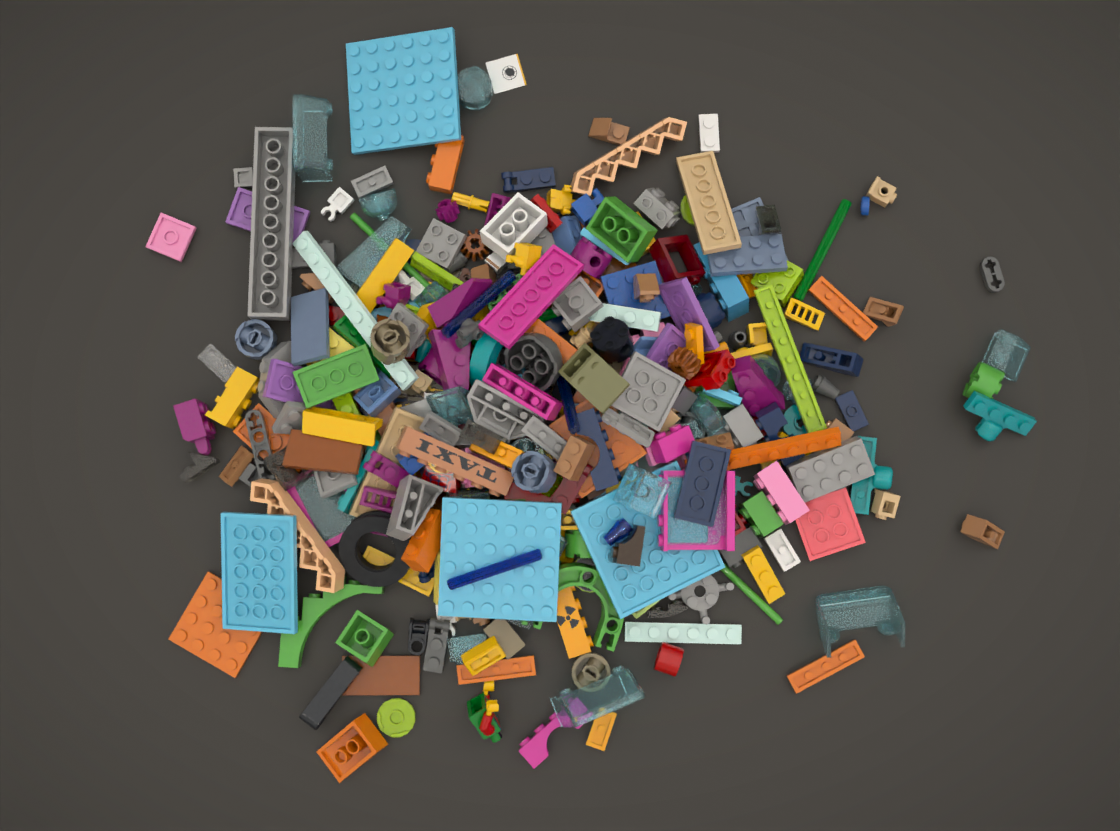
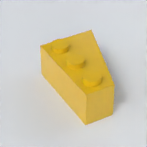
[205,366,260,429]

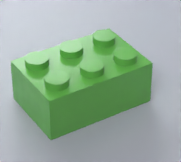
[586,196,658,263]

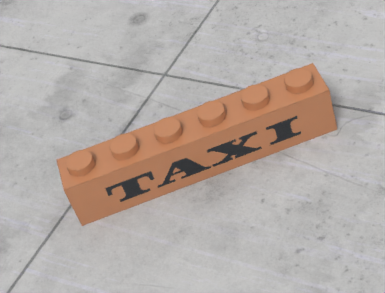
[395,426,514,497]

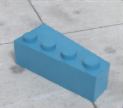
[693,242,749,322]

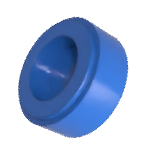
[860,196,870,216]

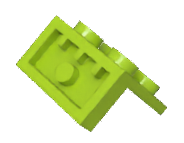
[751,261,804,307]

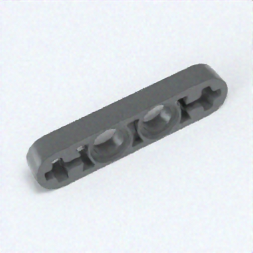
[245,410,278,480]

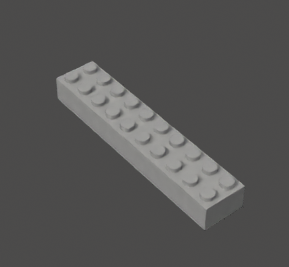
[248,127,297,321]

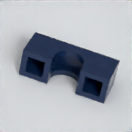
[755,402,805,466]

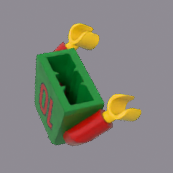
[467,681,502,743]

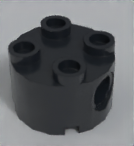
[590,316,634,364]

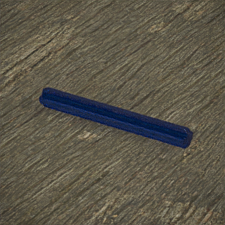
[441,270,516,338]
[557,375,580,435]
[447,549,542,590]

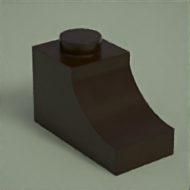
[611,525,645,567]

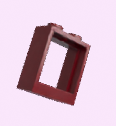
[649,234,706,286]

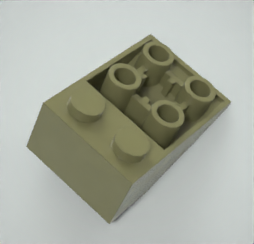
[558,343,630,414]

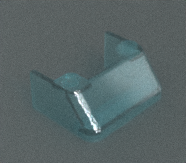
[293,94,333,182]
[815,586,906,658]
[550,665,646,728]

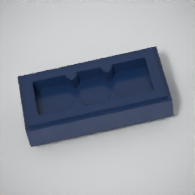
[835,390,869,431]

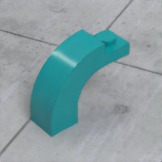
[469,333,503,386]

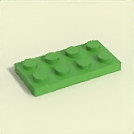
[293,344,380,409]

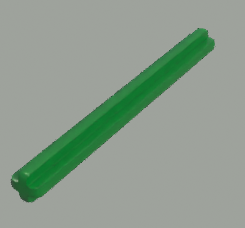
[794,199,852,301]

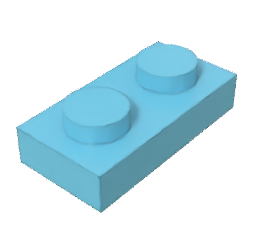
[701,387,742,407]

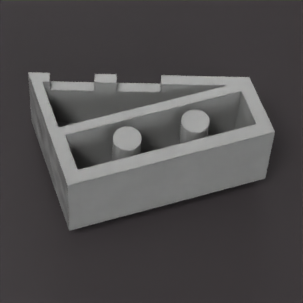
[386,474,444,541]

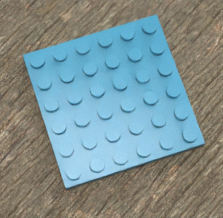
[346,27,461,155]
[570,460,725,619]
[438,497,562,622]

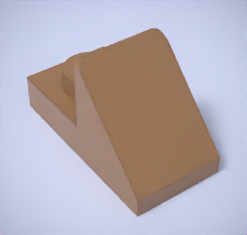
[588,118,630,145]
[863,297,904,327]

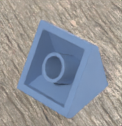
[353,371,402,417]

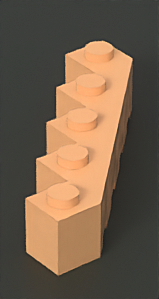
[571,117,687,196]
[250,478,345,593]

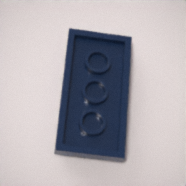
[673,440,731,527]

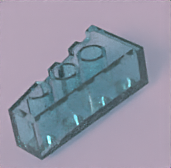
[336,216,412,287]

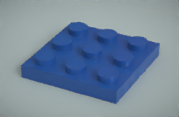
[600,261,671,329]

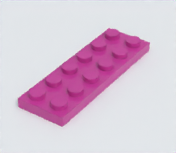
[478,244,584,349]

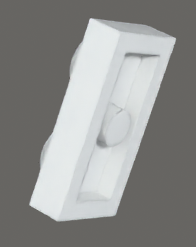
[698,114,720,153]
[763,529,801,572]

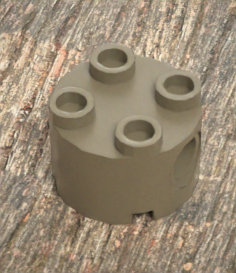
[370,319,410,365]
[572,652,611,693]

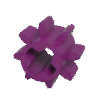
[435,199,460,223]

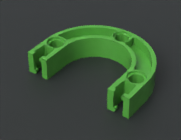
[520,562,624,652]

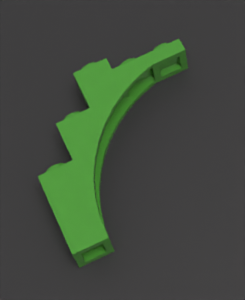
[278,576,384,668]

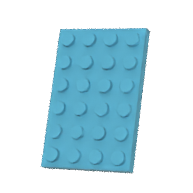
[221,512,298,634]

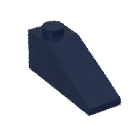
[800,343,864,377]

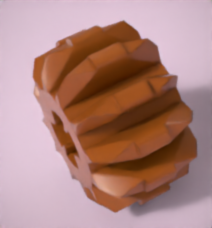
[460,229,490,262]
[667,347,701,380]

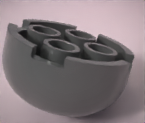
[504,333,563,391]

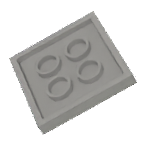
[611,351,686,432]

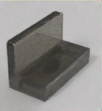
[459,419,508,455]

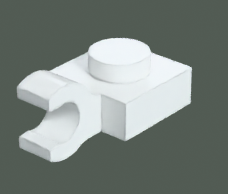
[393,270,427,301]

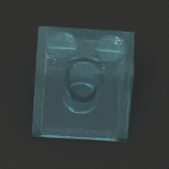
[982,329,1031,382]
[426,386,474,427]
[613,463,672,519]

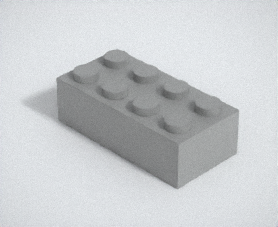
[785,436,875,502]

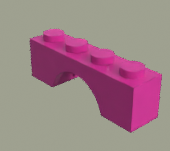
[518,697,593,769]

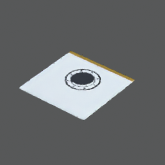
[485,54,527,94]

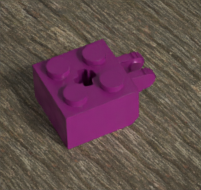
[173,398,216,455]

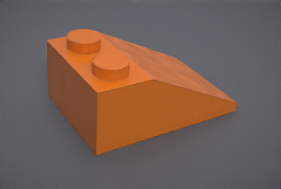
[316,713,388,783]

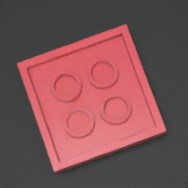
[795,487,866,561]

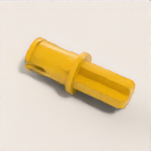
[451,192,490,213]

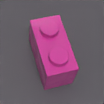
[650,424,695,463]

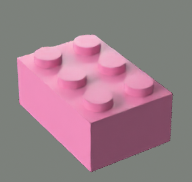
[753,461,810,525]

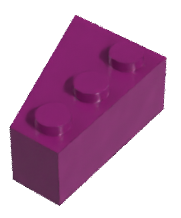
[428,329,471,394]
[732,355,785,417]

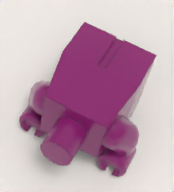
[376,282,411,312]

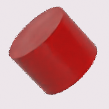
[654,642,684,677]

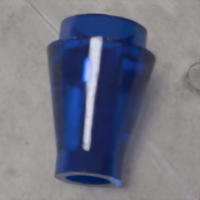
[603,518,633,546]

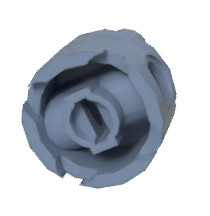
[235,319,278,360]
[511,451,557,494]

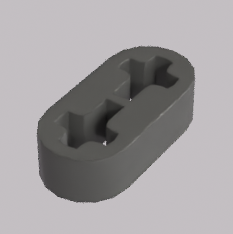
[980,257,1005,293]

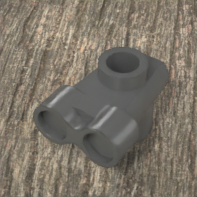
[455,318,484,349]

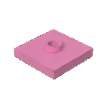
[145,213,197,262]

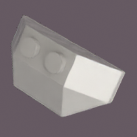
[258,341,291,419]
[467,379,544,440]

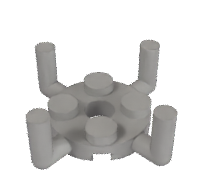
[667,575,734,624]

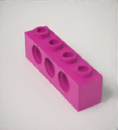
[482,363,564,421]

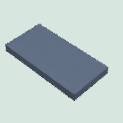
[291,288,330,367]

